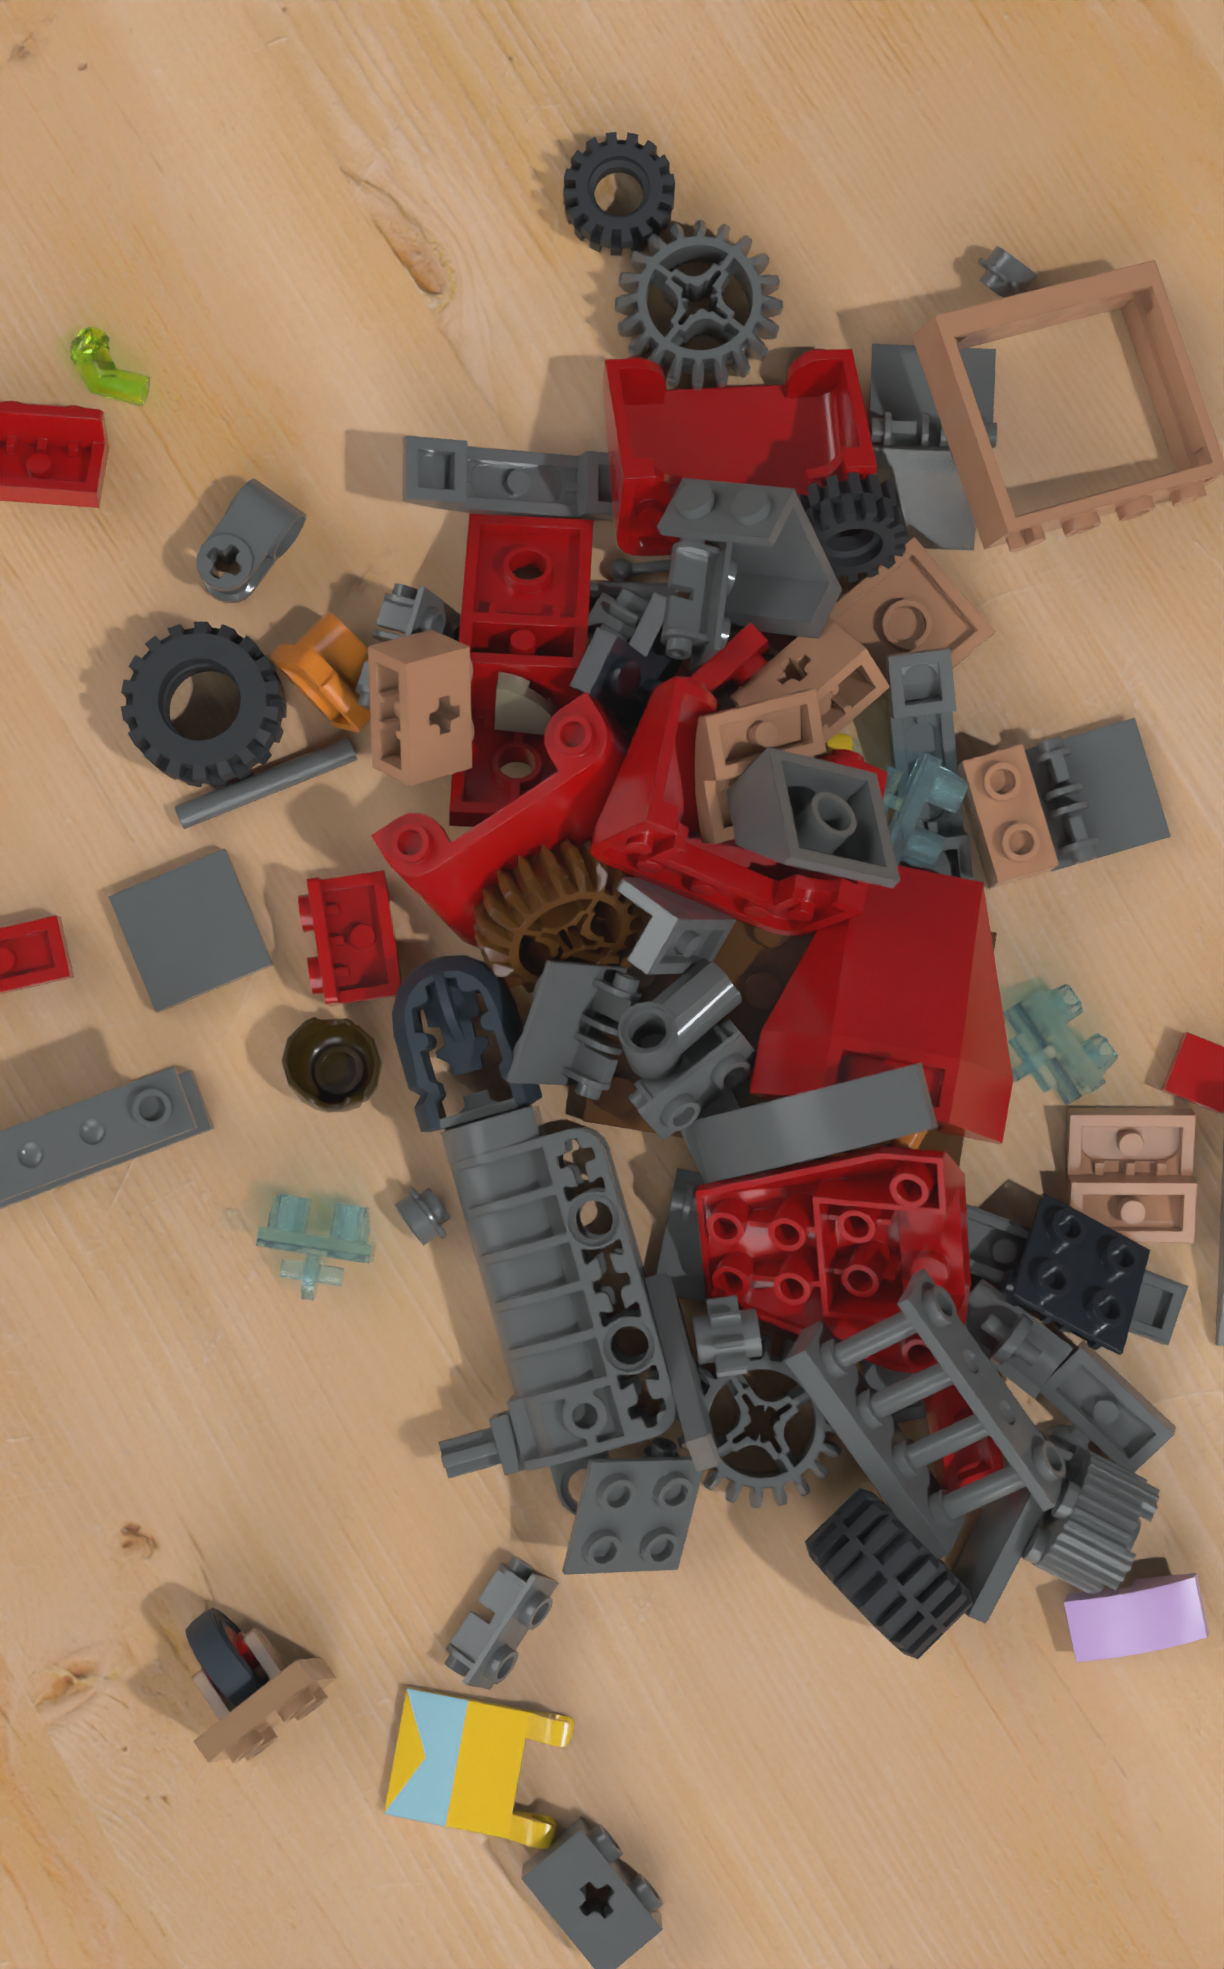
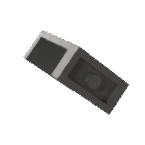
[657,478,842,639]

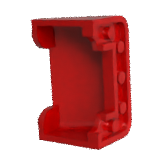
[602,348,877,557]
[590,676,888,936]
[371,692,632,948]

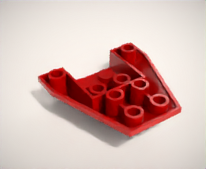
[749,865,1013,1144]
[695,1146,971,1373]

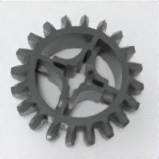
[615,219,783,390]
[675,1335,842,1508]

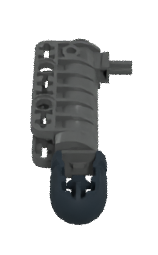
[392,955,677,1515]

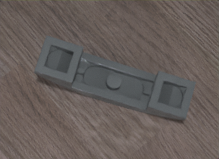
[402,436,613,521]
[886,647,973,880]
[693,1063,938,1183]

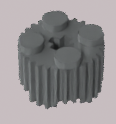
[1022,1445,1160,1594]

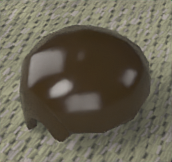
[282,1017,382,1113]

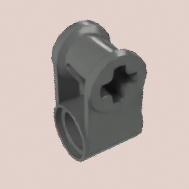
[196,478,306,603]

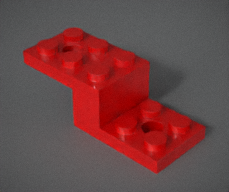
[449,513,594,827]

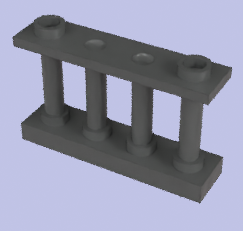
[0,1067,214,1209]
[784,1268,1068,1559]

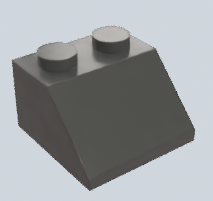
[726,747,900,888]

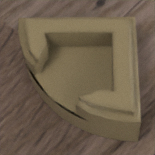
[494,672,558,735]

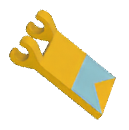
[384,1686,575,1849]

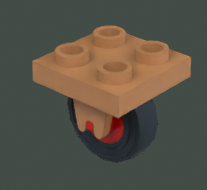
[185,1607,336,1764]

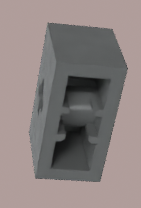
[521,1816,664,1969]

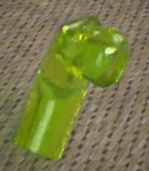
[70,327,150,407]

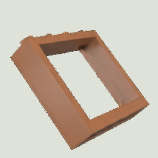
[912,260,1224,552]

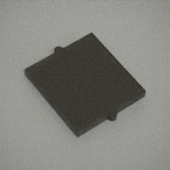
[873,445,976,550]

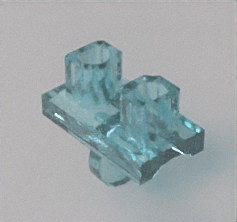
[883,752,969,868]
[1003,984,1118,1105]
[256,1194,376,1301]

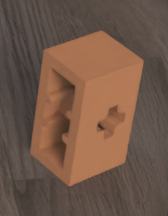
[729,617,890,744]
[368,630,474,786]
[957,744,1059,889]

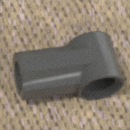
[618,957,742,1080]

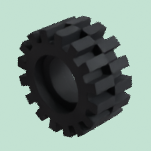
[563,132,675,256]
[797,472,908,583]

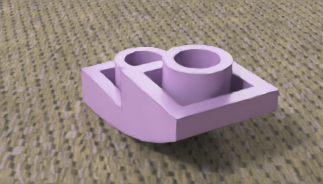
[1064,1573,1209,1662]

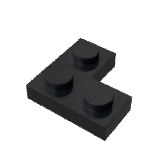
[569,593,684,729]

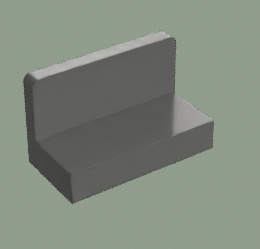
[616,877,737,975]

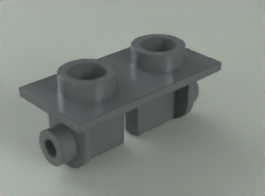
[660,537,737,672]
[628,1017,756,1141]
[444,1555,559,1690]

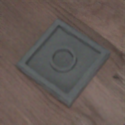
[108,849,274,1013]

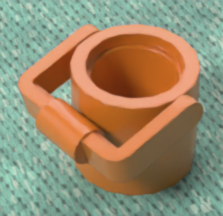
[270,611,370,732]

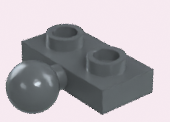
[1041,1340,1176,1473]

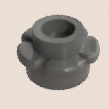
[978,246,1036,298]
[395,1186,451,1246]

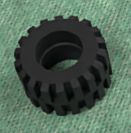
[121,622,287,788]
[805,1487,973,1659]

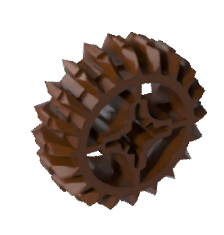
[473,839,644,994]

